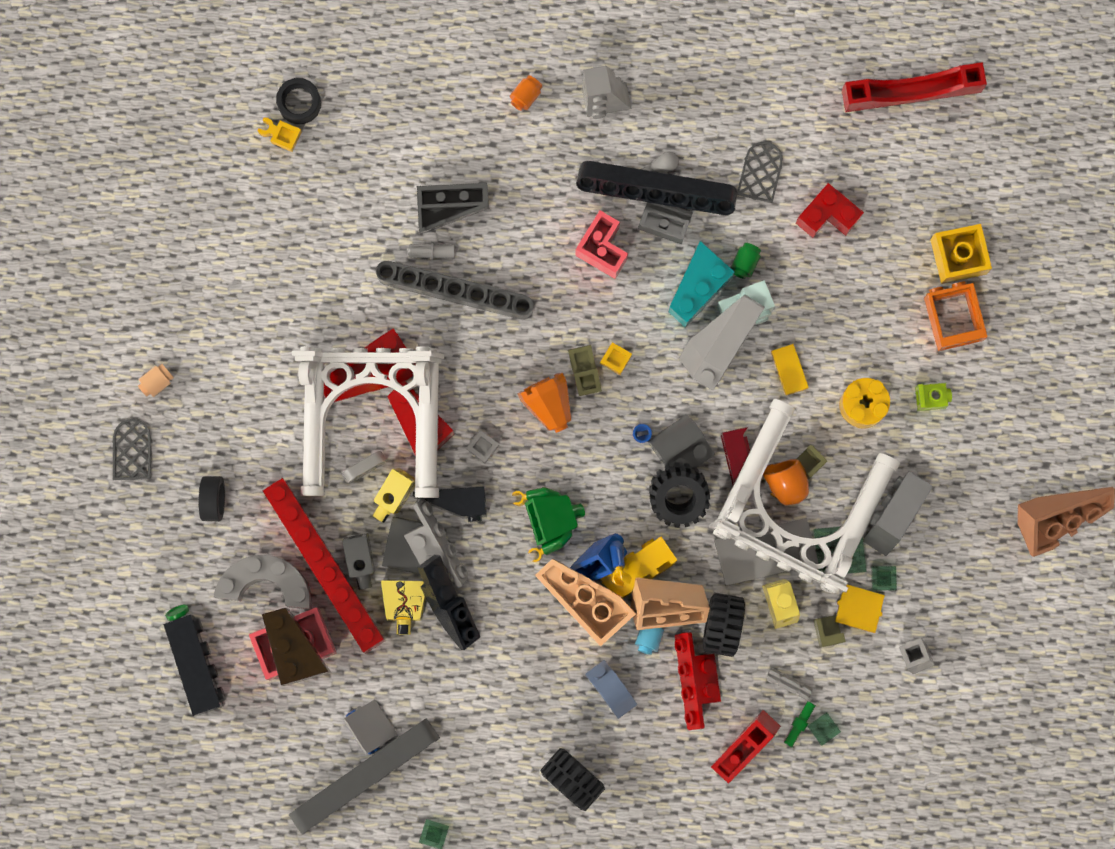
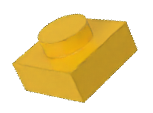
[600,342,632,375]

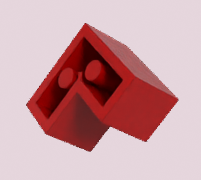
[795,183,864,238]

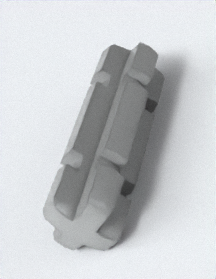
[766,668,813,700]

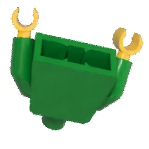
[512,487,585,562]

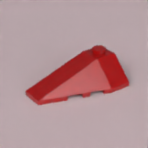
[324,328,416,403]

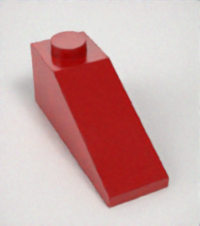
[711,710,781,784]

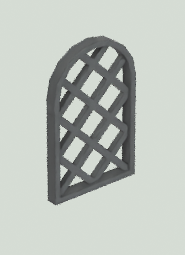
[737,142,782,203]
[112,419,152,481]

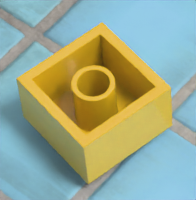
[930,224,992,284]

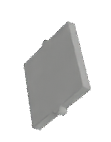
[343,700,398,755]

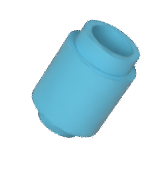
[635,627,664,655]

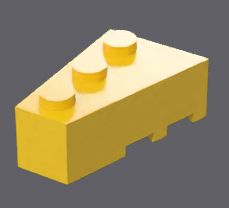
[600,536,677,599]

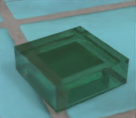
[871,566,897,591]
[807,712,841,746]
[419,819,449,849]

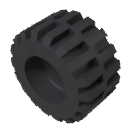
[649,462,710,528]
[703,592,745,657]
[540,748,605,811]

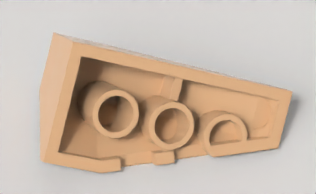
[535,559,636,646]

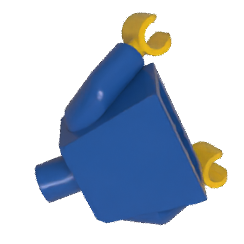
[570,533,632,588]

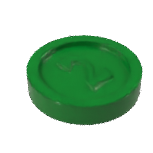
[165,604,189,621]

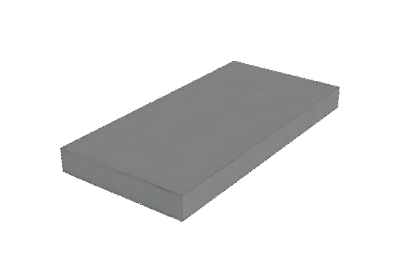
[714,518,818,586]

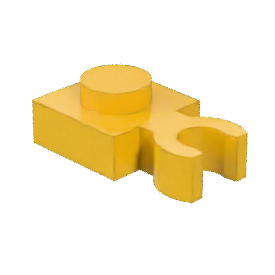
[257,117,302,152]

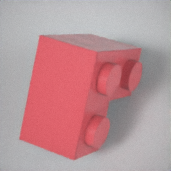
[575,210,628,279]

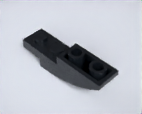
[417,554,480,650]

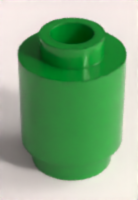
[730,243,761,279]

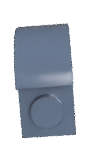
[585,660,637,719]

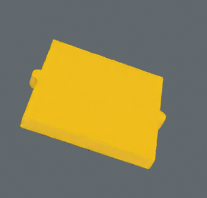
[835,584,885,633]

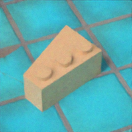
[630,578,710,630]

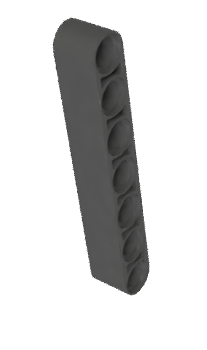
[376,261,533,320]
[289,718,440,835]

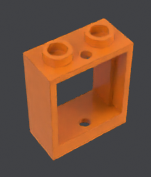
[924,281,988,351]

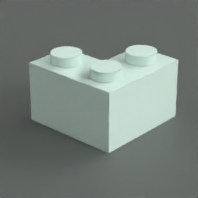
[717,280,775,325]

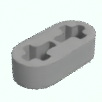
[342,451,387,484]

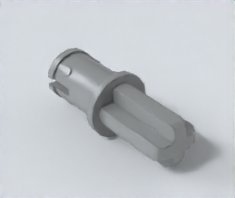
[408,242,455,260]

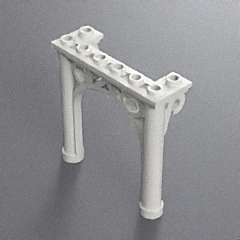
[292,346,444,498]
[709,399,900,594]

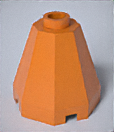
[517,372,571,433]

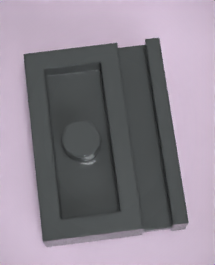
[638,202,693,244]

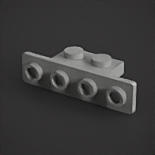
[404,497,468,588]

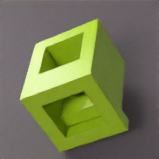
[915,383,952,411]

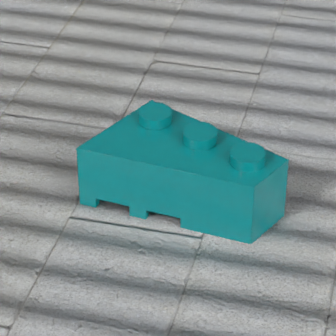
[668,241,735,328]

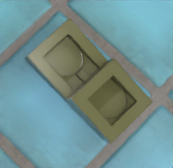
[568,345,602,396]

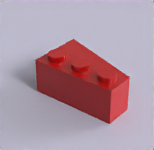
[387,380,455,456]

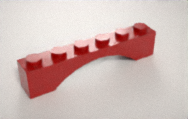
[841,62,987,113]

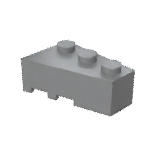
[582,66,632,119]

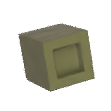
[796,445,827,480]
[813,615,846,648]

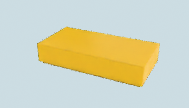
[771,344,809,396]

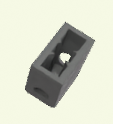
[342,533,375,590]

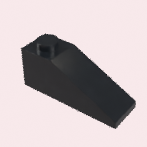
[413,486,487,523]

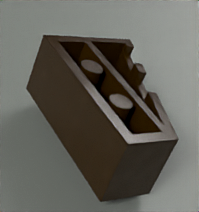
[262,608,332,686]

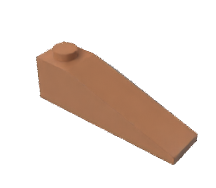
[1017,487,1115,557]

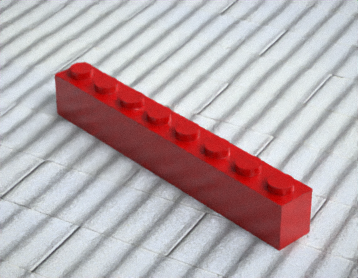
[262,478,386,654]

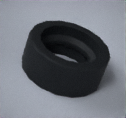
[276,78,321,124]
[198,476,225,522]

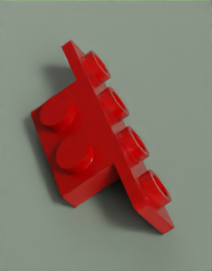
[675,632,721,730]

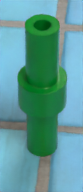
[784,701,816,747]

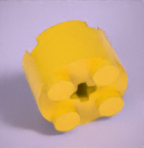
[839,378,890,429]

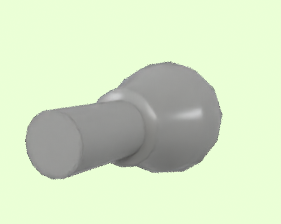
[641,151,679,173]

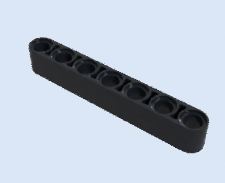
[576,161,737,215]

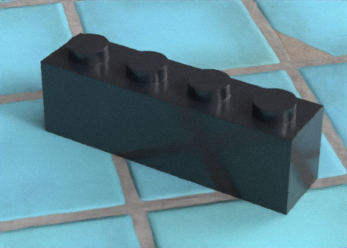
[163,615,226,716]

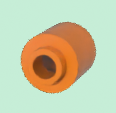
[510,75,543,111]

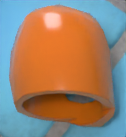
[763,459,809,505]

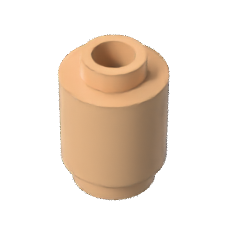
[138,364,174,398]

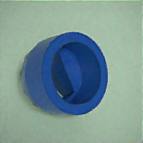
[633,424,652,443]

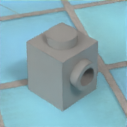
[899,638,935,674]

